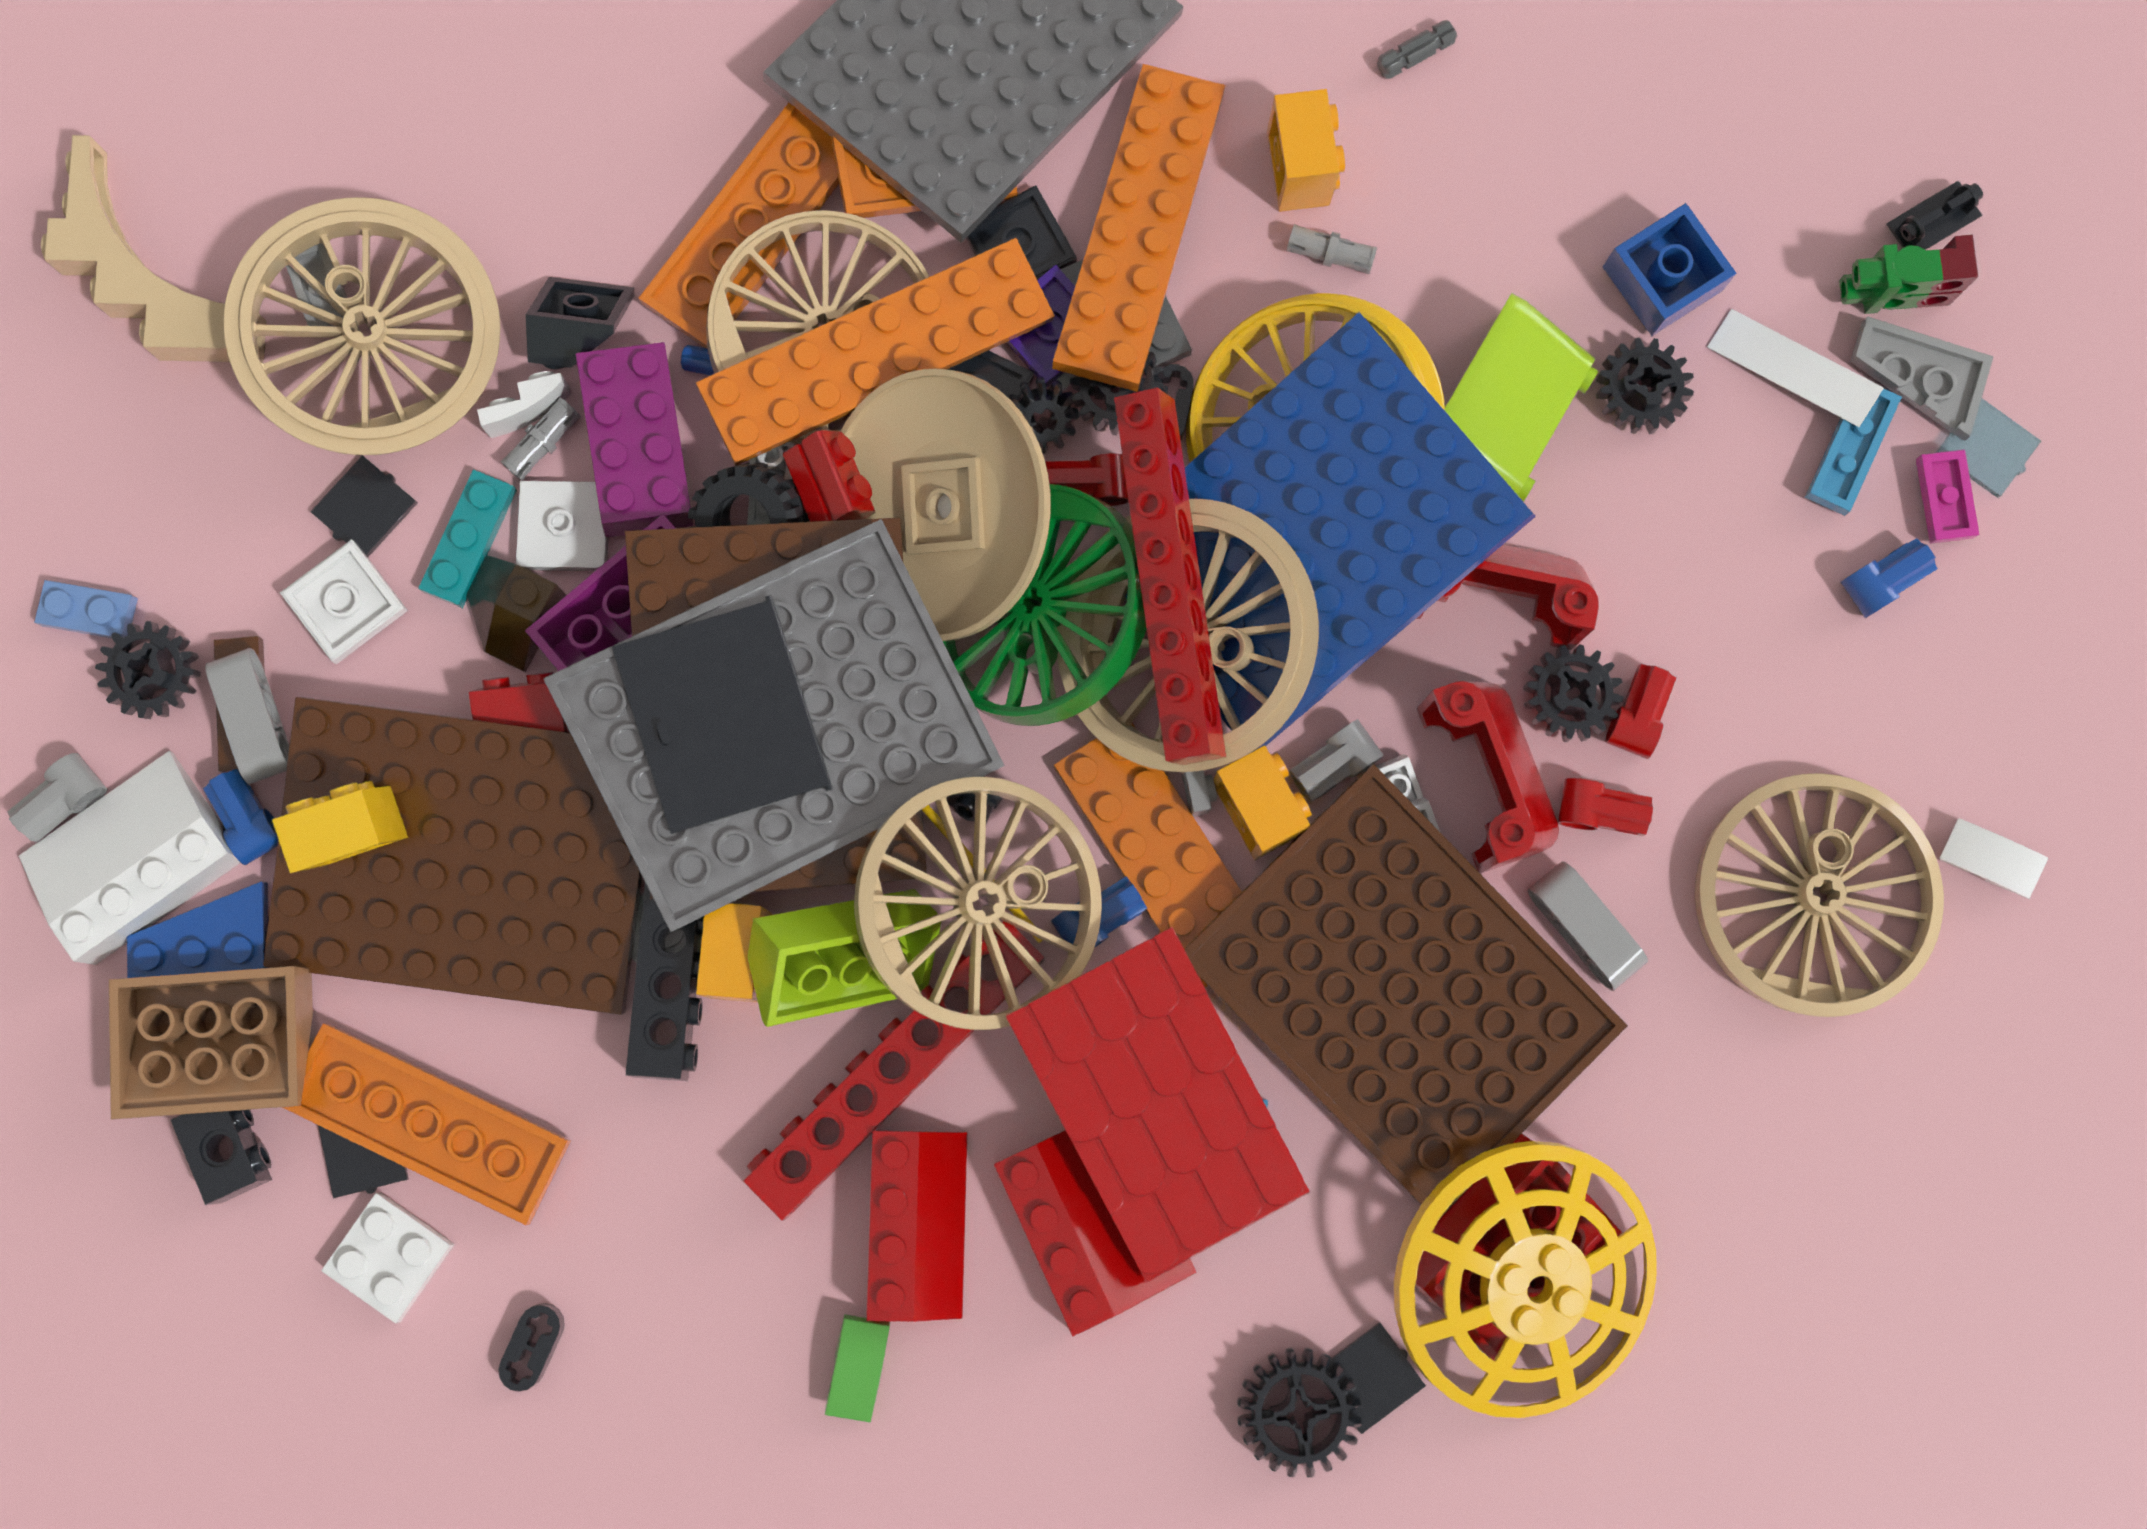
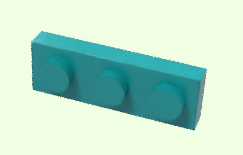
[418,469,517,609]

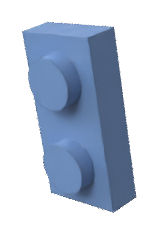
[34,580,138,638]

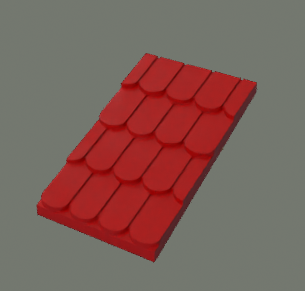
[1006,927,1310,1283]

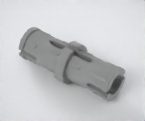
[1286,224,1377,274]
[500,397,581,481]

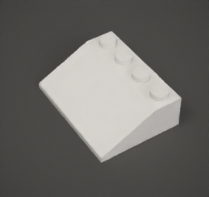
[19,751,240,965]

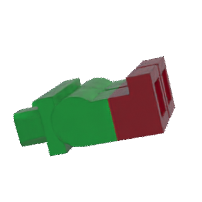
[1839,234,1979,314]

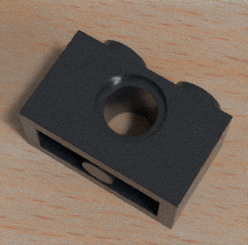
[171,1110,272,1205]

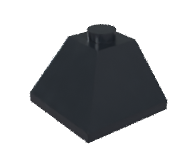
[525,277,635,369]

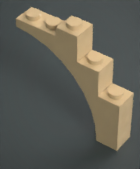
[41,135,267,363]

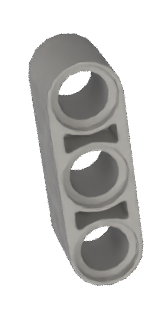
[205,648,290,784]
[1527,861,1648,991]

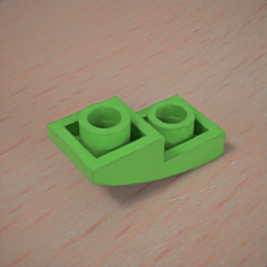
[825,1314,890,1423]

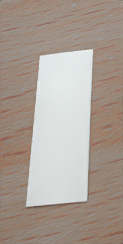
[1707,309,1884,427]

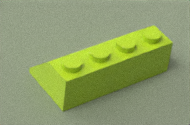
[747,889,942,1027]

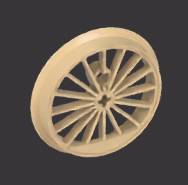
[223,197,500,455]
[1057,499,1319,772]

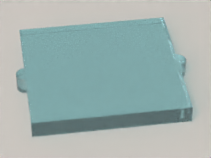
[1936,398,2041,498]

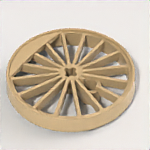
[706,210,929,444]
[1695,773,1944,1017]
[854,777,1102,1030]

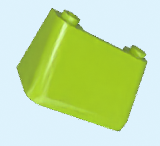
[1445,293,1598,502]

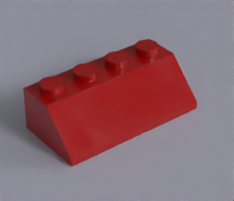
[867,1130,968,1322]

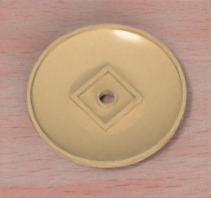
[840,369,1050,641]

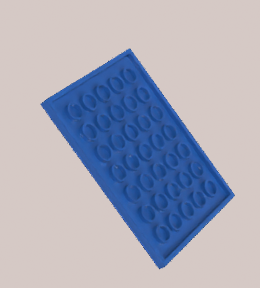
[1126,312,1536,754]

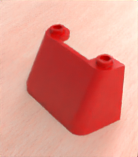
[1416,544,1599,650]
[1416,681,1559,874]

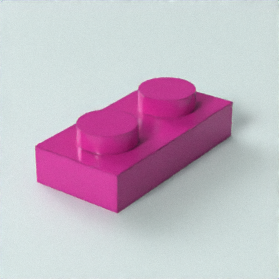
[1916,449,1980,544]

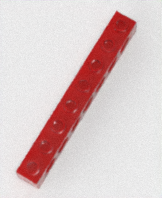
[1114,387,1226,765]
[743,921,1045,1221]

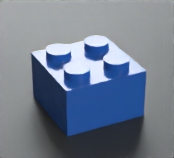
[1602,203,1737,336]

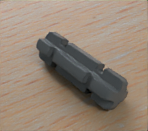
[1377,20,1457,79]

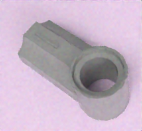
[1289,719,1384,803]
[7,753,107,842]

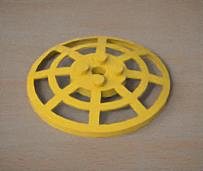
[1394,1141,1657,1418]

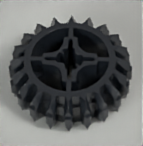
[1237,1347,1363,1477]

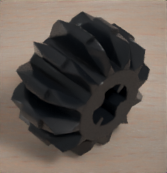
[1008,376,1080,454]

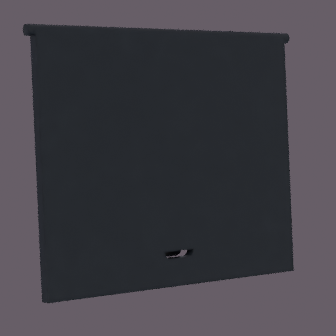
[612,595,833,834]

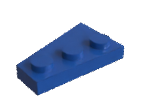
[127,881,269,978]

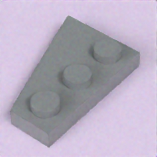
[1850,316,1994,441]

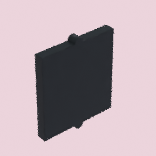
[311,455,418,557]
[318,1125,409,1198]
[1323,1322,1426,1434]

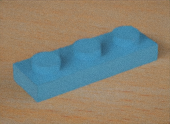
[1805,389,1902,516]

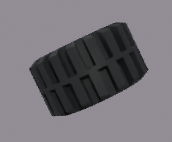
[688,463,810,528]

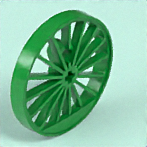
[943,484,1147,726]

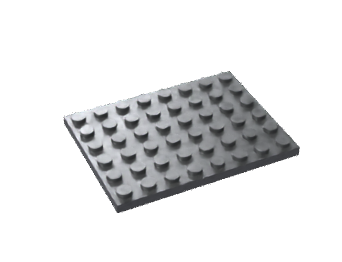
[763,0,1184,243]
[544,519,1005,932]

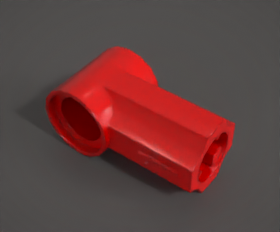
[1045,453,1129,506]
[1605,664,1676,759]
[1558,778,1653,836]

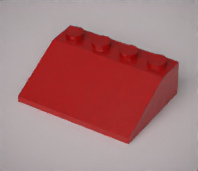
[994,1130,1197,1337]
[1415,1134,1623,1360]

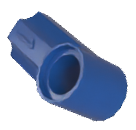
[1841,538,1938,618]
[203,769,278,865]
[1051,876,1147,948]

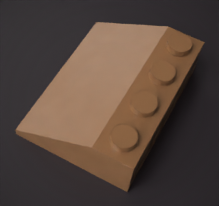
[109,966,313,1120]

